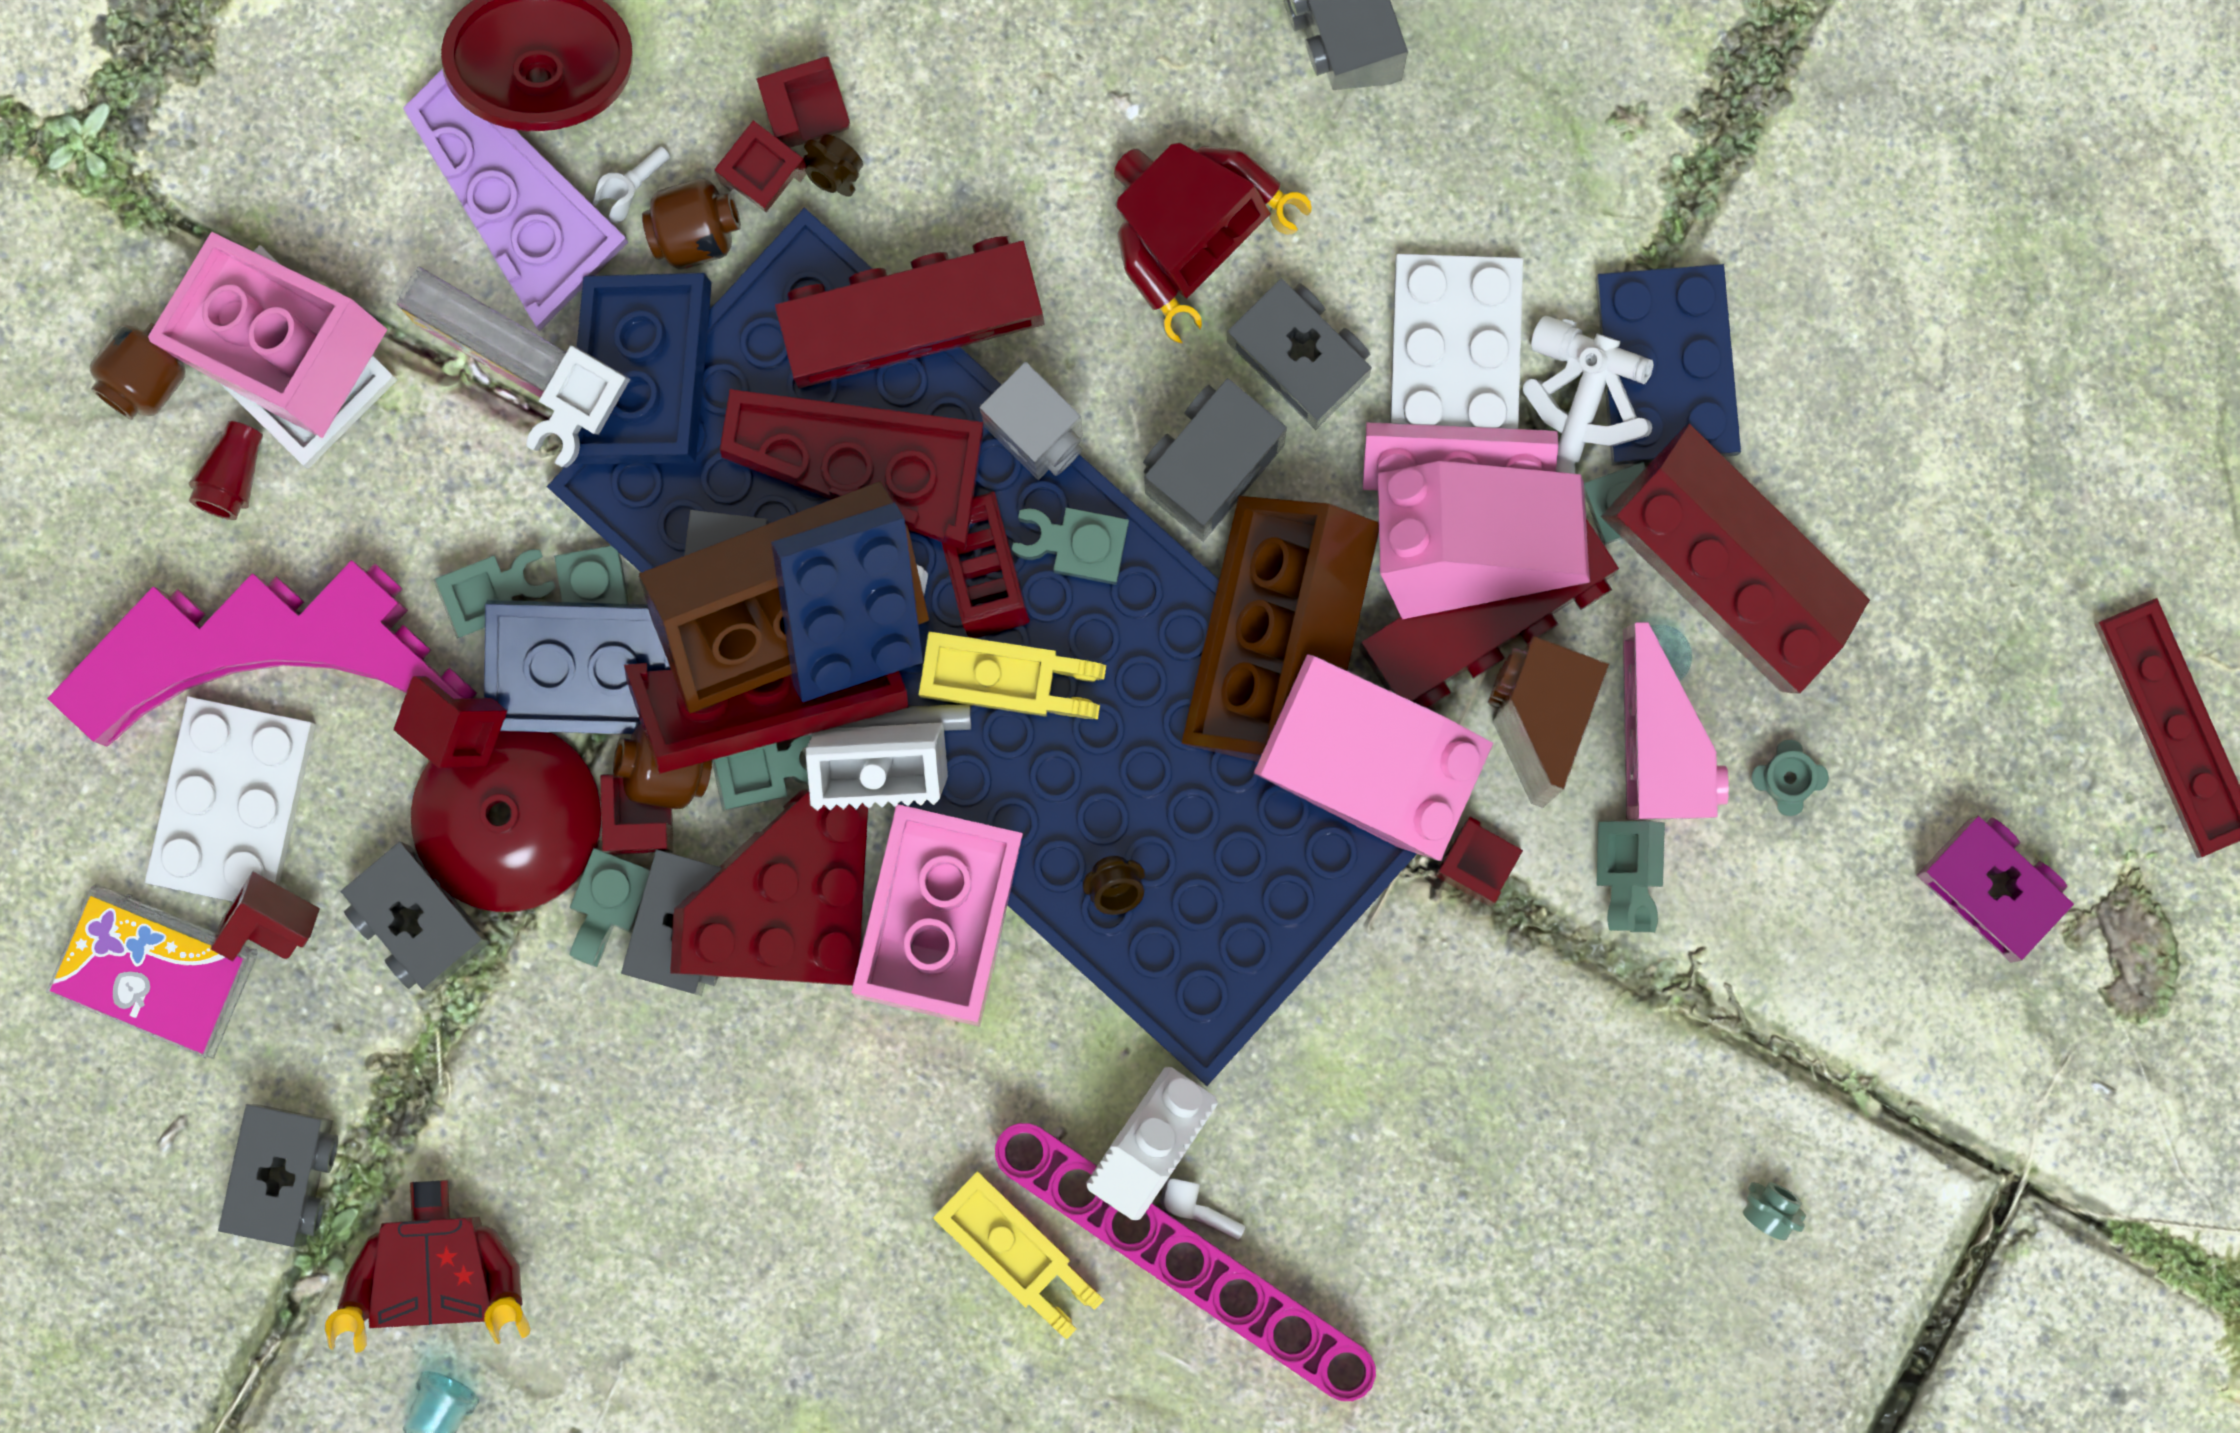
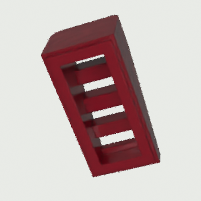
[942,492,1030,638]

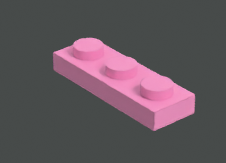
[1363,422,1558,491]

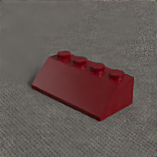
[1600,424,1870,694]

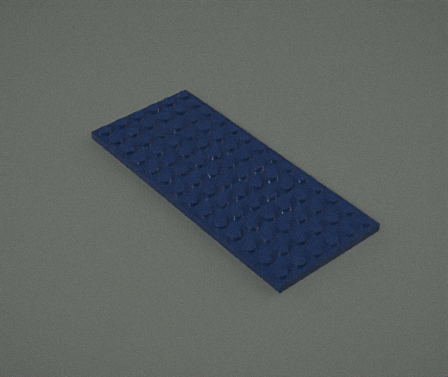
[546,207,1417,1087]

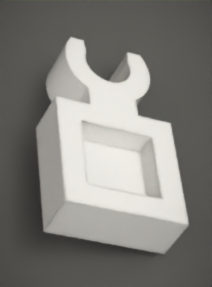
[526,345,630,468]

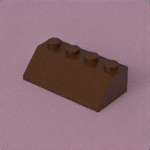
[638,481,929,714]
[1181,496,1379,762]
[1487,636,1609,808]

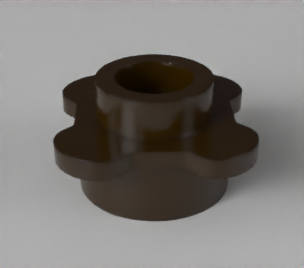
[803,135,863,197]

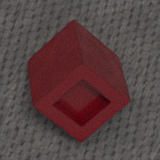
[756,56,850,148]
[714,120,807,213]
[393,676,507,768]
[600,774,674,855]
[1435,816,1523,907]
[211,871,320,961]

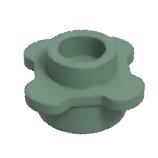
[1751,740,1829,816]
[1743,1182,1806,1241]

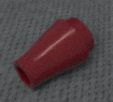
[189,421,263,520]

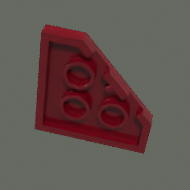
[670,789,868,986]

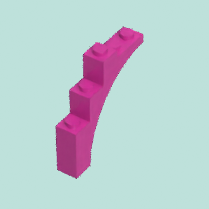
[47,560,477,747]

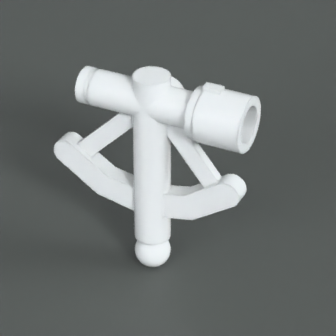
[1523,316,1653,474]

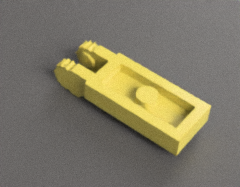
[919,632,1106,720]
[933,1171,1104,1339]

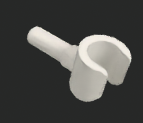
[592,146,670,223]
[1160,1178,1245,1240]

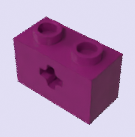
[1916,816,2074,963]

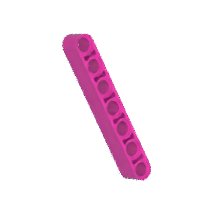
[995,1123,1376,1401]

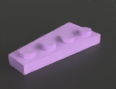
[403,69,628,331]

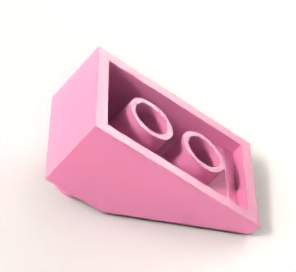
[148,232,388,438]
[1378,461,1590,619]
[1623,622,1729,820]
[1254,654,1493,861]
[851,804,1023,1027]

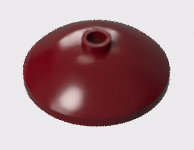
[441,0,633,131]
[411,731,602,913]

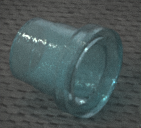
[403,1371,479,1433]

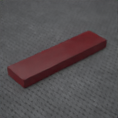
[2094,598,2240,858]

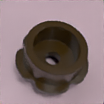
[1083,856,1145,915]

